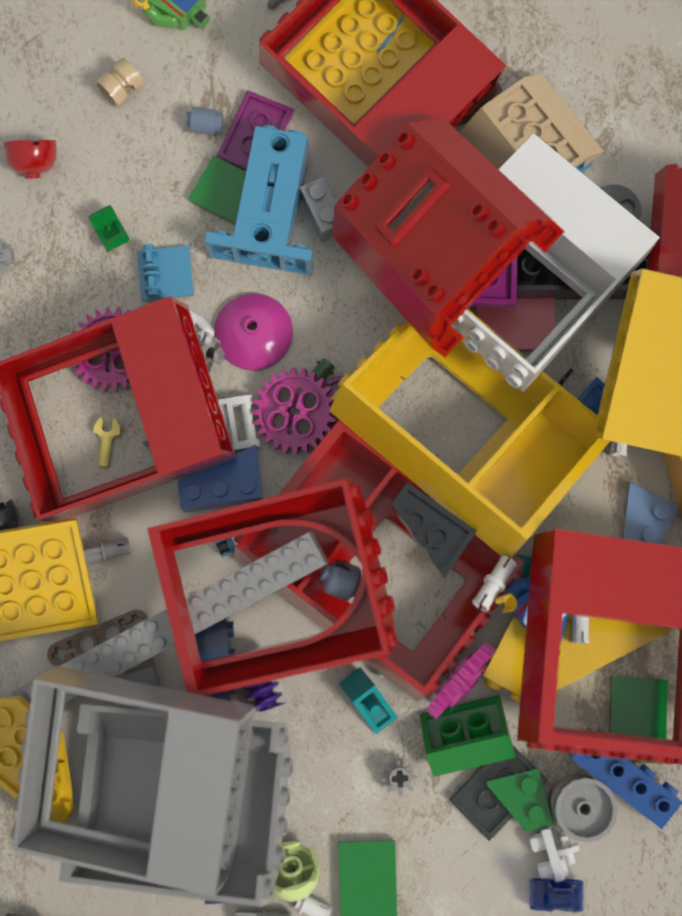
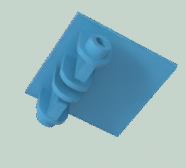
[137,244,194,301]

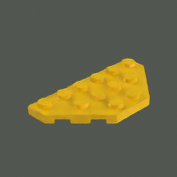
[0,696,75,823]

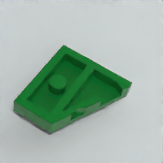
[485,768,554,832]

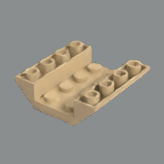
[459,73,604,169]

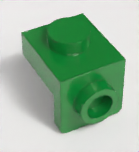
[88,205,130,252]

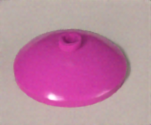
[214,293,293,371]

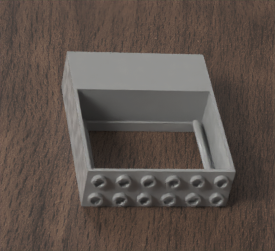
[11,666,256,897]

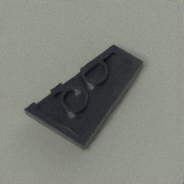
[390,482,477,578]

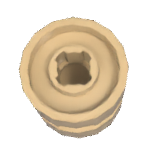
[95,58,144,107]

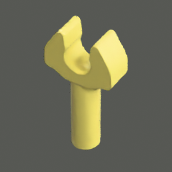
[93,417,122,468]

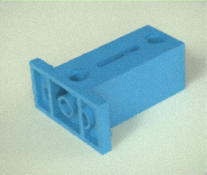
[205,125,313,276]

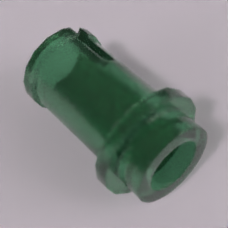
[308,358,335,382]

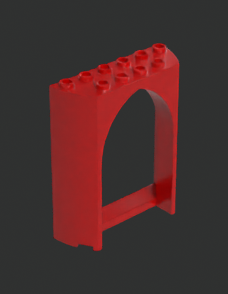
[147,479,397,696]

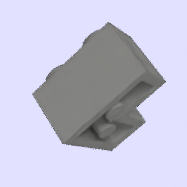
[300,177,342,243]

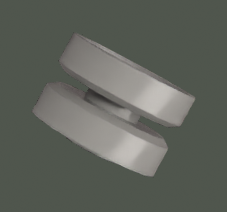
[548,774,618,842]

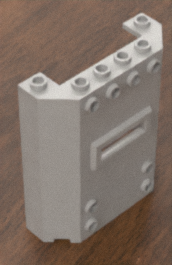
[59,704,293,907]

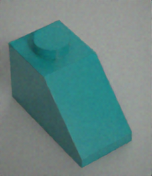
[338,667,398,734]

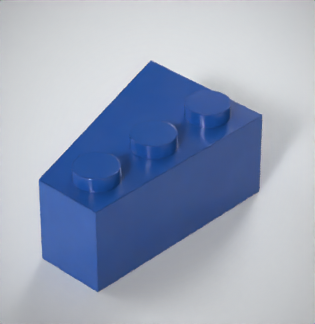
[178,445,263,513]

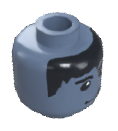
[320,559,362,601]

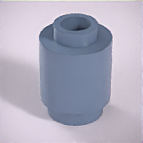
[185,107,223,136]

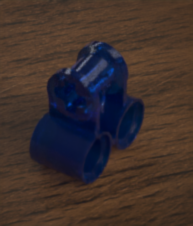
[530,878,583,913]

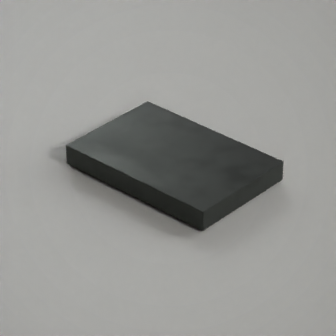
[449,746,548,841]

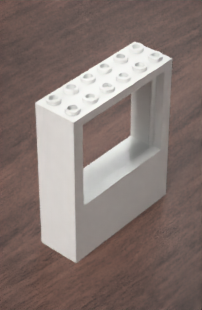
[452,134,660,392]

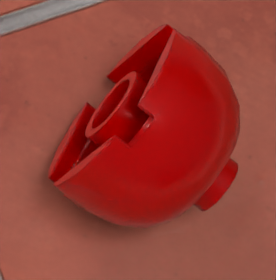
[4,140,57,179]

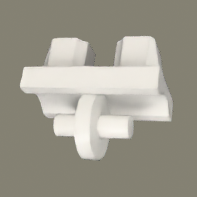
[529,824,580,882]

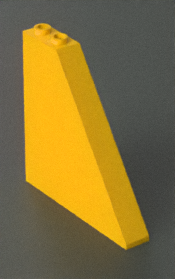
[481,615,673,704]

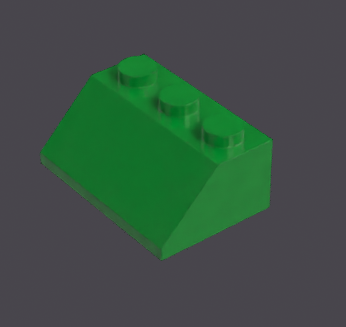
[419,694,516,777]

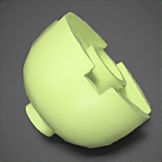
[273,841,320,902]

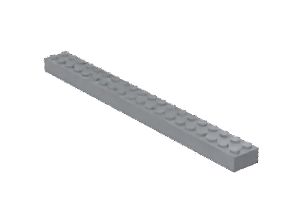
[10,531,329,704]

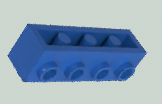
[568,727,682,829]

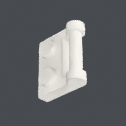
[218,395,261,452]

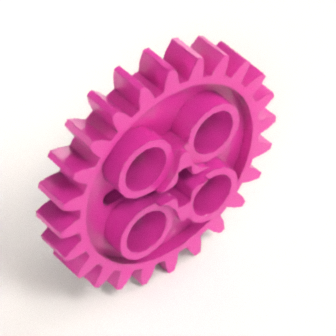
[72,307,130,393]
[251,367,338,455]
[426,642,497,719]

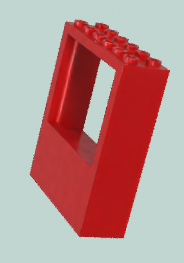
[259,0,506,167]
[0,296,237,521]
[517,529,682,765]

